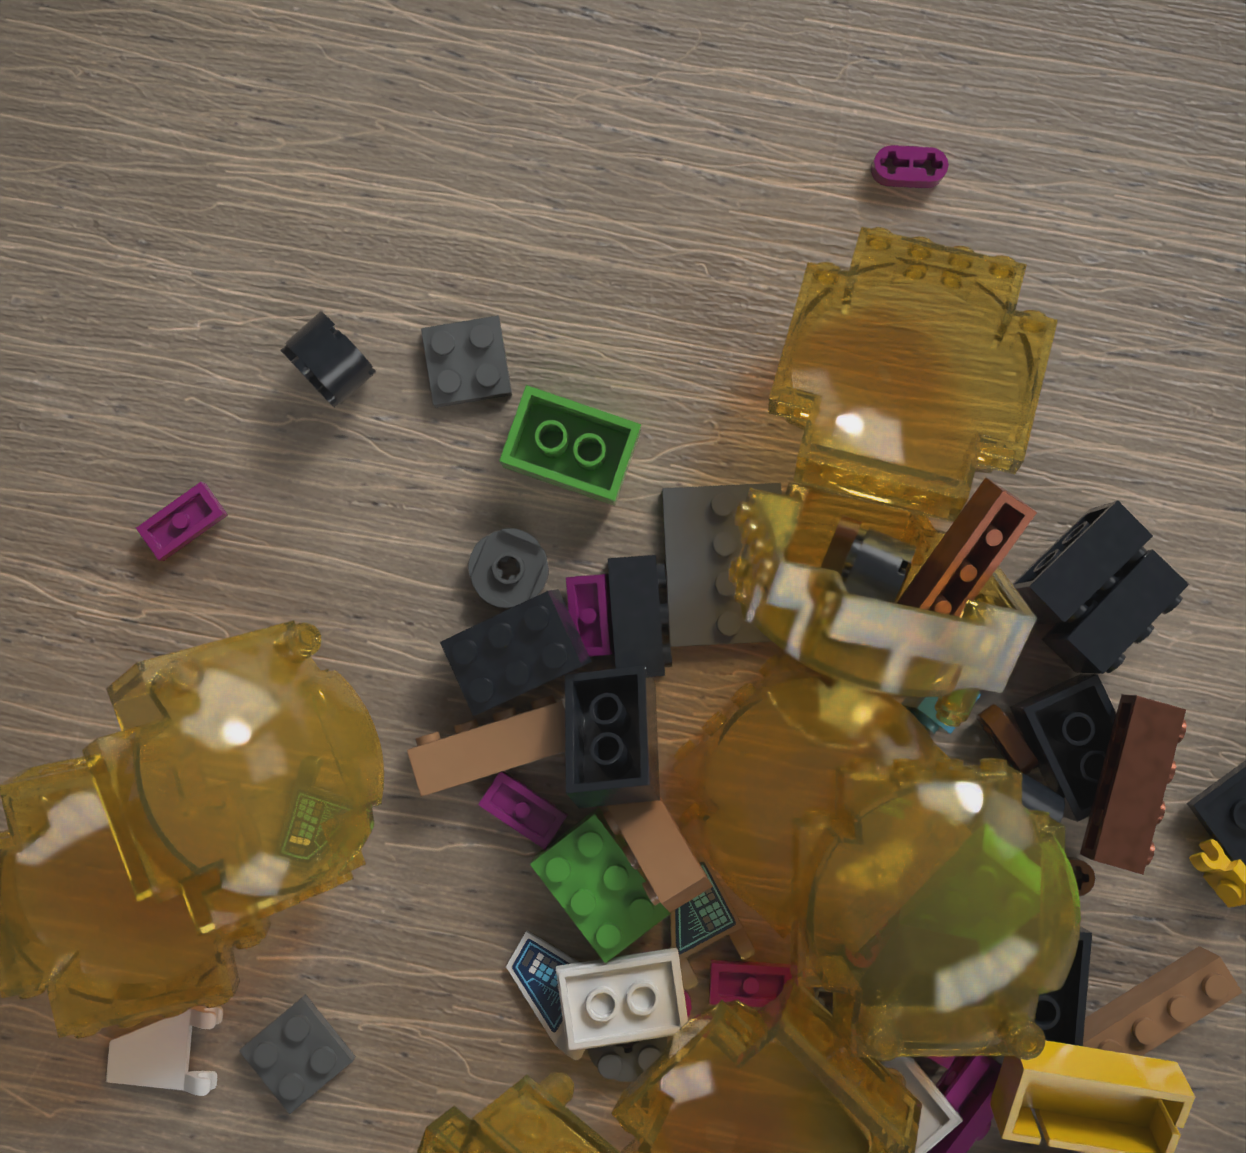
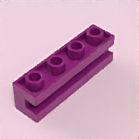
[927,1039,1002,1153]

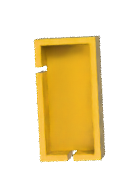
[990,1035,1195,1153]

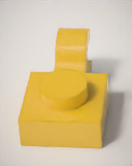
[1189,839,1246,908]

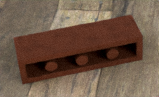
[888,477,1037,653]
[1080,694,1187,875]

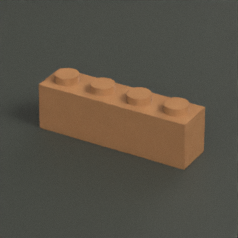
[407,695,565,797]
[603,797,713,913]
[1083,946,1243,1056]

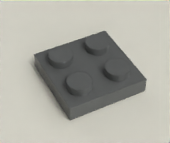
[421,315,512,408]
[239,994,356,1114]

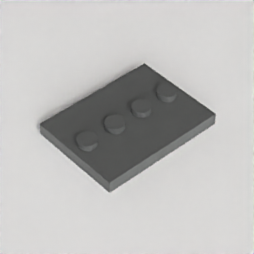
[662,483,790,647]

